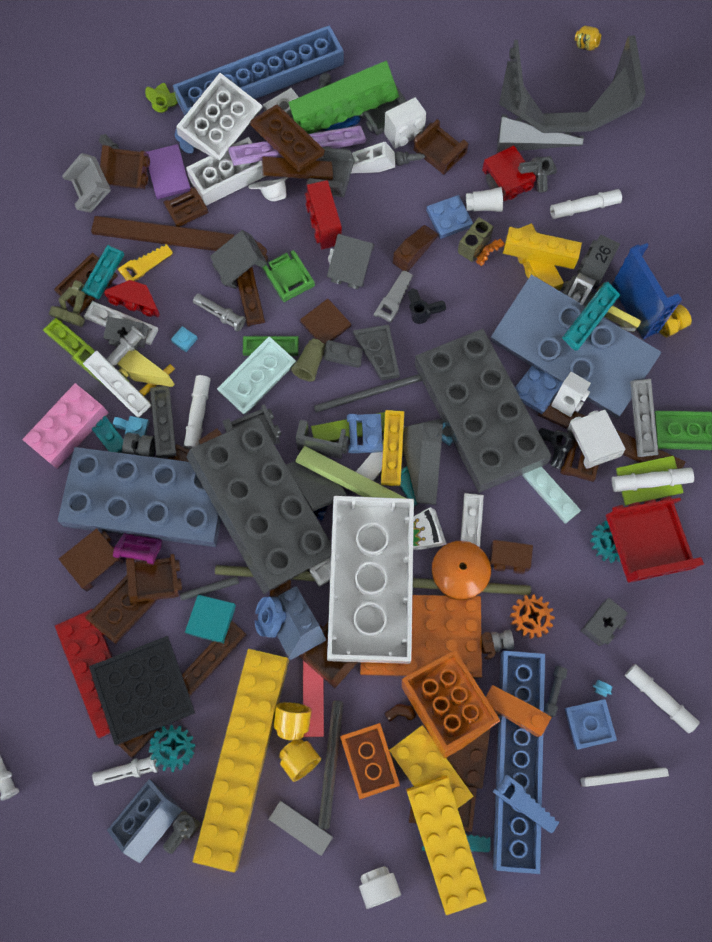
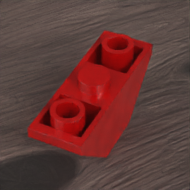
[104,280,160,317]

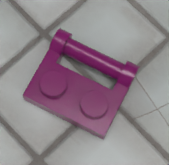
[113,533,162,564]

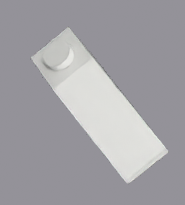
[351,142,395,173]

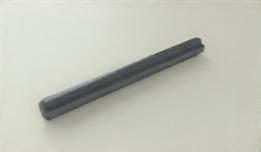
[318,700,343,829]

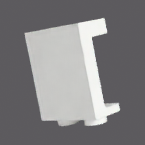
[567,410,625,469]

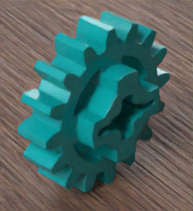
[590,521,620,563]
[149,725,195,772]

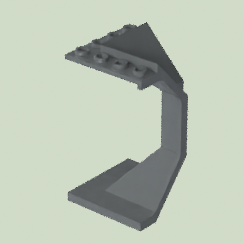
[499,35,646,133]

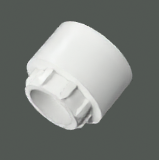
[359,866,401,909]

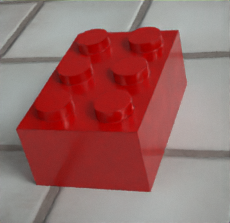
[304,180,342,250]

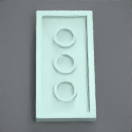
[217,336,296,415]

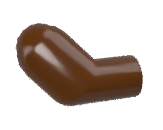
[384,703,416,722]

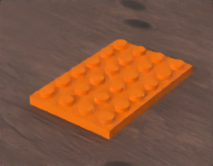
[360,595,482,678]

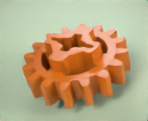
[510,594,555,639]

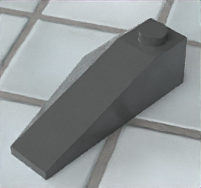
[402,423,443,505]

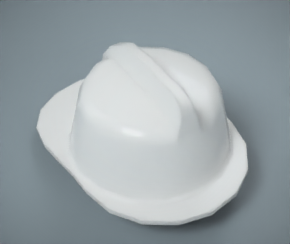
[248,177,288,201]

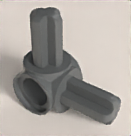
[518,157,554,192]
[163,810,201,854]

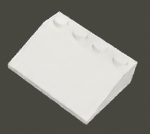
[176,73,263,161]

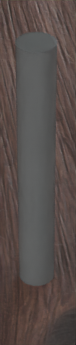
[180,576,239,601]

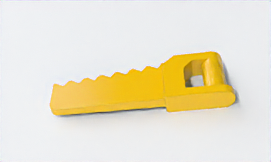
[118,244,173,281]

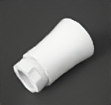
[466,187,503,212]

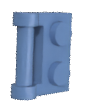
[347,414,383,453]

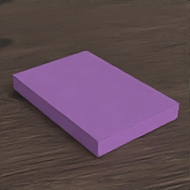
[146,144,190,199]

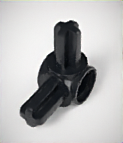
[407,288,446,324]
[538,428,576,468]

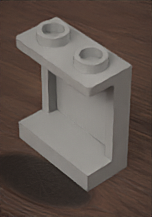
[62,153,111,213]

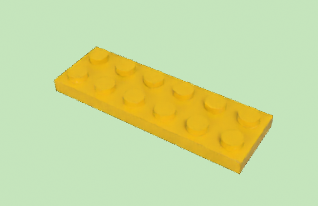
[406,775,487,915]

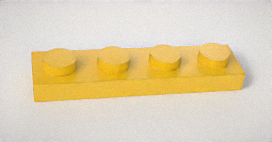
[381,410,404,486]

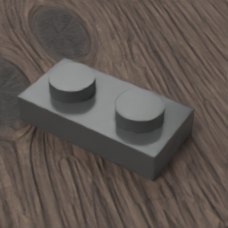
[324,340,363,368]

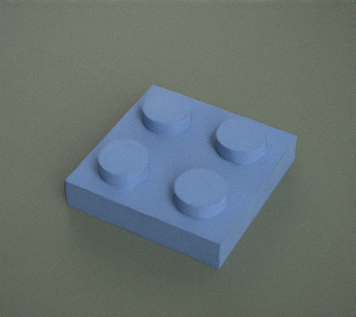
[426,195,473,239]
[515,366,563,414]
[564,699,617,750]

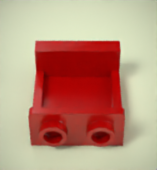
[482,145,536,201]

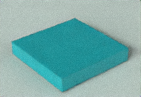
[185,595,236,644]

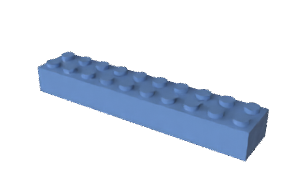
[173,25,344,116]
[493,651,545,874]

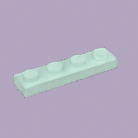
[522,467,581,524]

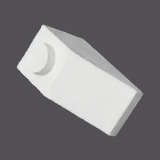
[567,273,596,305]

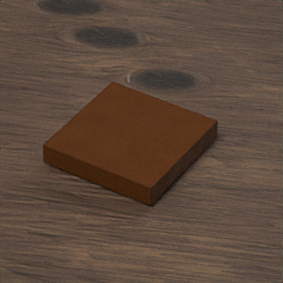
[300,299,351,344]

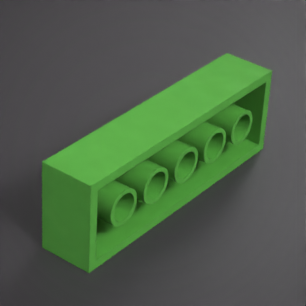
[288,60,399,134]

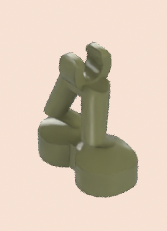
[48,281,86,327]

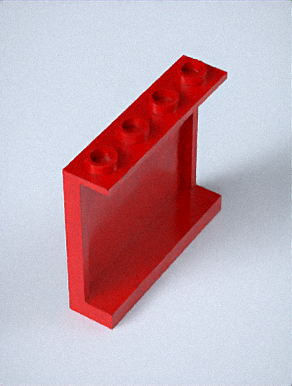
[606,496,704,583]

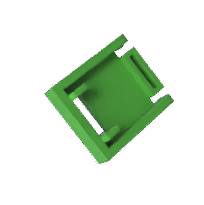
[262,250,315,302]

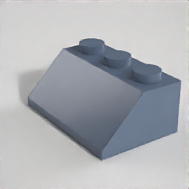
[277,586,326,660]
[107,779,182,863]

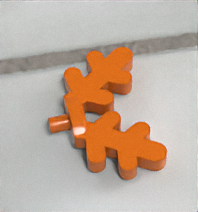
[476,238,505,266]

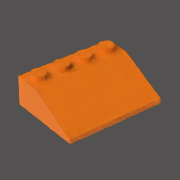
[402,650,500,759]

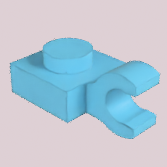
[113,416,149,437]

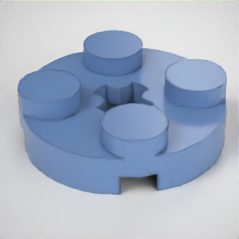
[255,597,286,638]

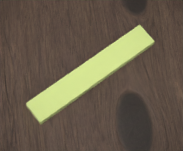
[295,446,407,499]

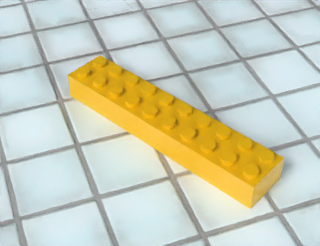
[193,649,289,873]

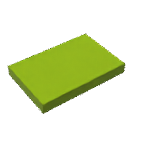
[616,456,684,506]

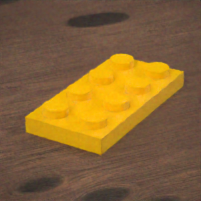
[389,725,474,808]

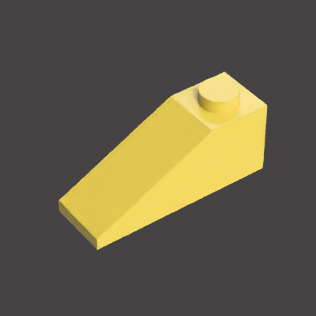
[117,349,175,387]

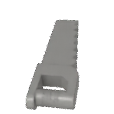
[374,271,413,323]

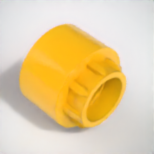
[273,702,311,740]
[279,739,321,782]

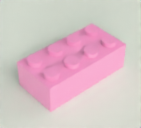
[22,383,109,469]

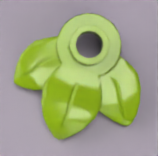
[145,83,178,113]

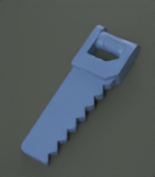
[493,775,559,833]

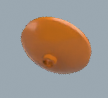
[432,541,491,600]

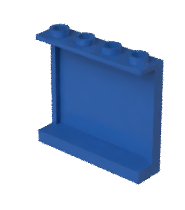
[612,243,682,339]

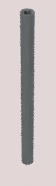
[314,374,422,413]

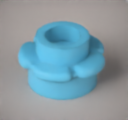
[593,680,613,697]

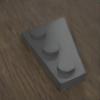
[353,325,400,381]

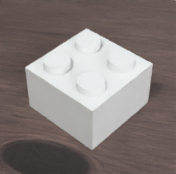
[384,97,426,149]

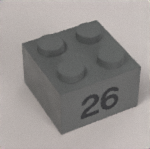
[577,234,620,289]

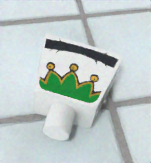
[413,507,446,550]

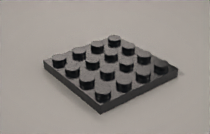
[89,636,196,746]

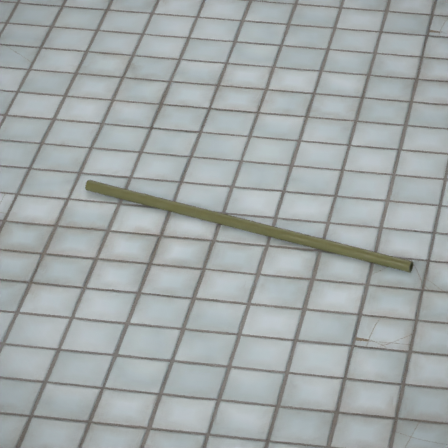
[215,565,531,595]

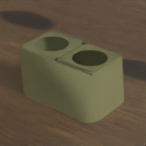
[458,217,494,262]

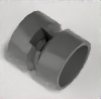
[122,432,155,457]

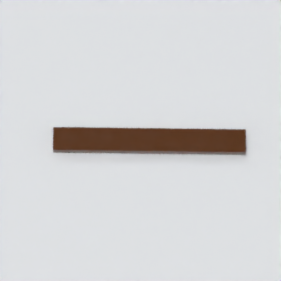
[91,216,234,251]
[537,401,686,469]
[119,621,247,758]

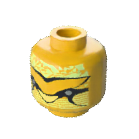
[575,25,601,51]

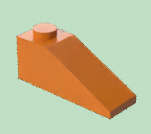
[486,685,552,737]

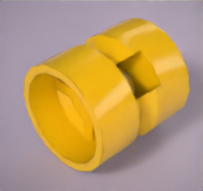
[660,305,692,338]

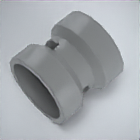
[490,629,514,652]

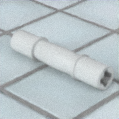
[550,189,622,219]
[184,375,211,450]
[612,467,694,492]
[624,664,700,734]

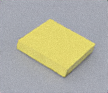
[604,306,641,332]

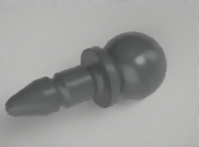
[395,151,425,166]

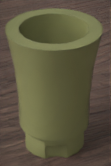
[291,339,325,382]

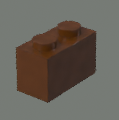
[489,540,533,574]

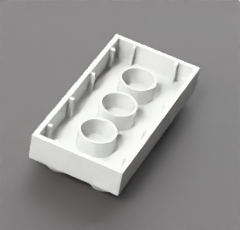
[327,496,414,664]

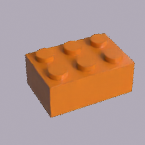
[340,723,400,799]

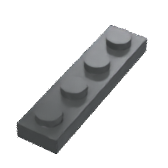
[150,386,177,458]

